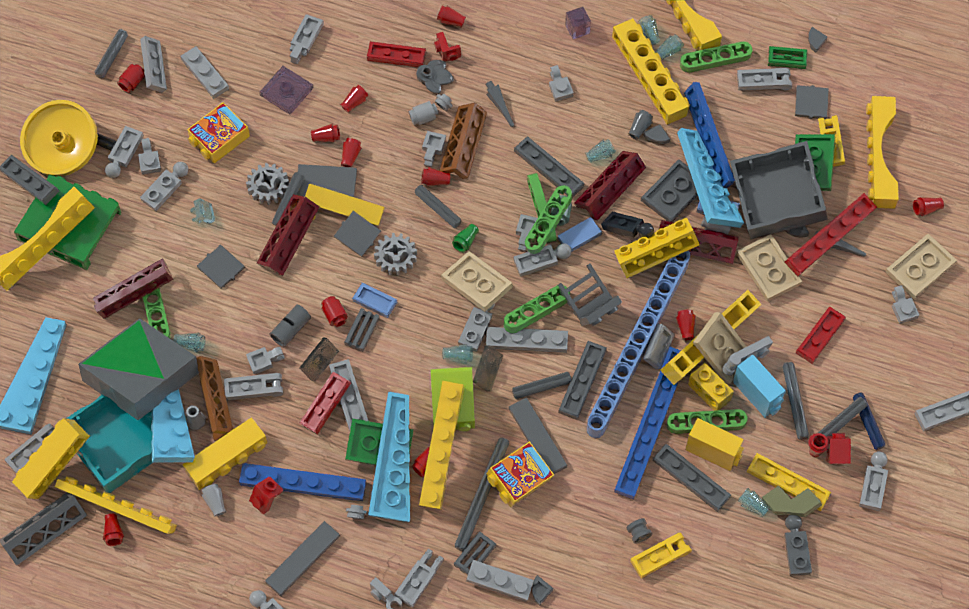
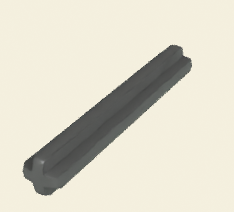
[783,362,809,439]

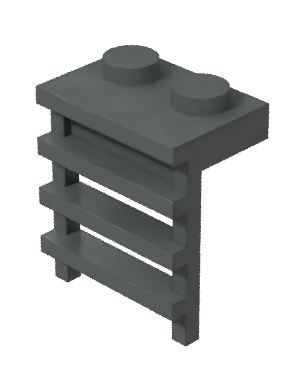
[557,263,622,326]

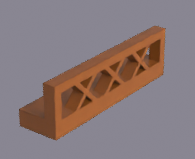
[439,102,487,179]
[196,356,233,441]

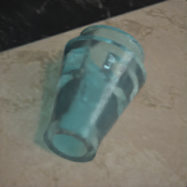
[638,15,660,45]
[655,34,684,61]
[585,139,615,163]
[174,332,205,353]
[442,344,473,364]
[738,488,770,517]

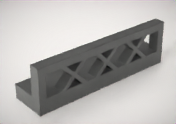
[0,492,87,565]

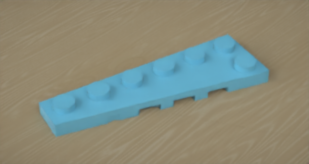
[677,128,744,228]
[0,317,66,435]
[151,389,195,463]
[368,392,410,523]

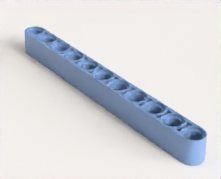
[587,251,690,438]

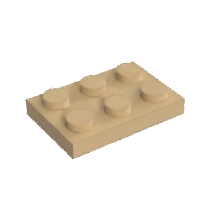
[736,234,802,302]
[885,234,957,299]
[441,251,513,312]
[693,312,747,384]

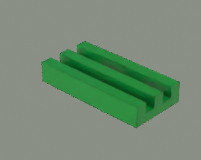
[768,46,807,69]

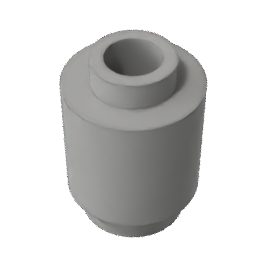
[408,101,438,125]

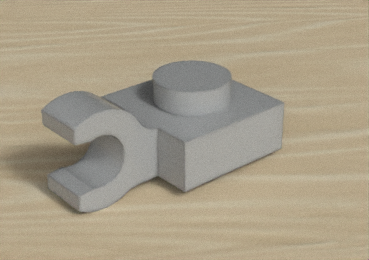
[549,65,574,102]
[422,131,446,167]
[138,138,161,175]
[516,214,538,251]
[892,285,919,324]
[246,347,285,374]
[370,577,403,609]

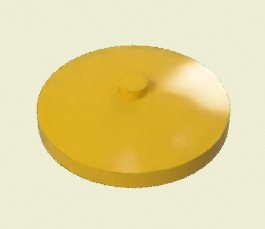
[20,100,98,177]

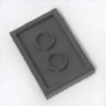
[641,159,698,222]
[297,164,357,202]

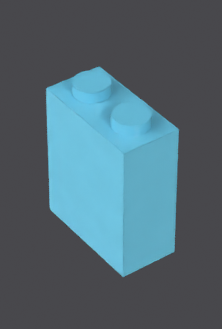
[733,355,786,418]

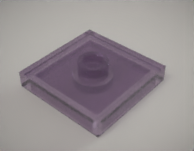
[259,66,314,115]

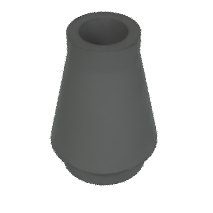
[628,110,653,140]

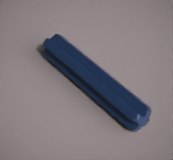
[853,392,885,450]

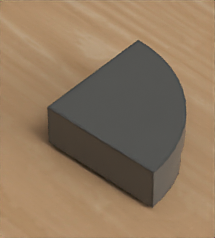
[808,27,827,53]
[643,124,670,144]
[786,226,809,238]
[532,575,554,606]

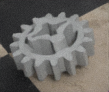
[246,163,289,205]
[374,233,417,276]

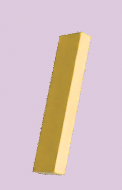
[305,183,385,226]
[747,453,831,511]

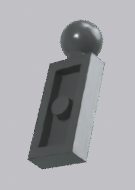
[784,515,812,576]

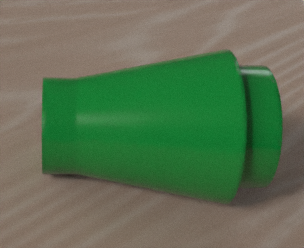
[452,224,479,252]

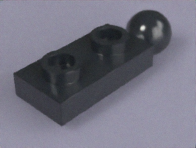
[601,211,654,238]

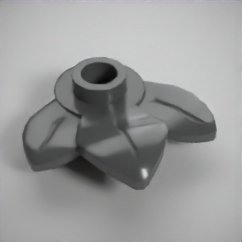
[416,60,454,94]

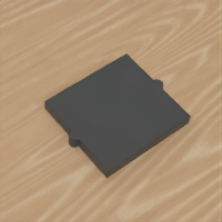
[795,85,829,119]
[334,211,381,257]
[197,244,245,289]

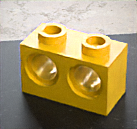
[688,363,733,411]

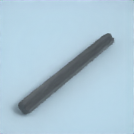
[455,437,509,551]

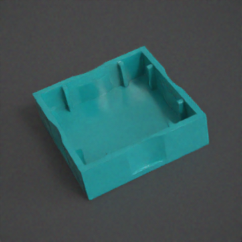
[66,395,153,493]

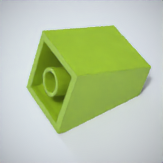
[431,367,475,431]

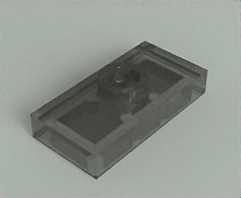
[299,337,339,382]
[473,346,503,391]

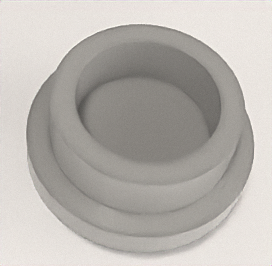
[435,94,453,111]
[346,505,367,519]

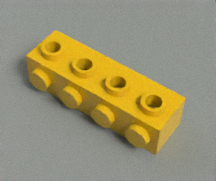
[614,218,700,279]
[182,417,267,490]
[12,418,90,500]

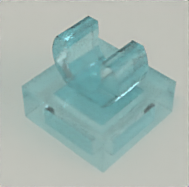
[190,198,215,224]

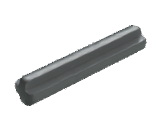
[94,29,128,78]
[272,172,305,226]
[415,185,461,228]
[512,372,571,399]
[818,397,867,437]

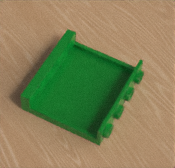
[14,174,122,270]

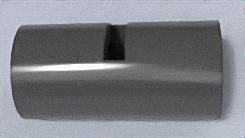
[269,304,311,347]

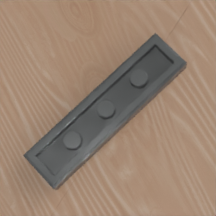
[514,136,585,197]
[0,155,59,205]
[558,341,607,420]
[509,397,567,474]
[653,444,731,512]
[265,521,340,597]

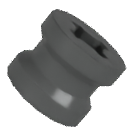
[626,518,653,544]

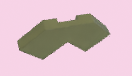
[762,486,822,517]

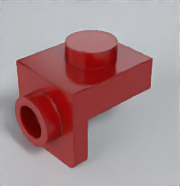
[434,32,461,62]
[249,477,283,514]

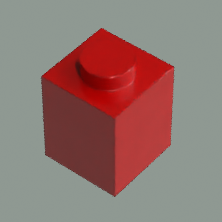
[826,433,851,464]

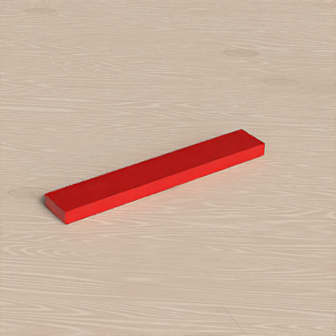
[784,193,877,277]

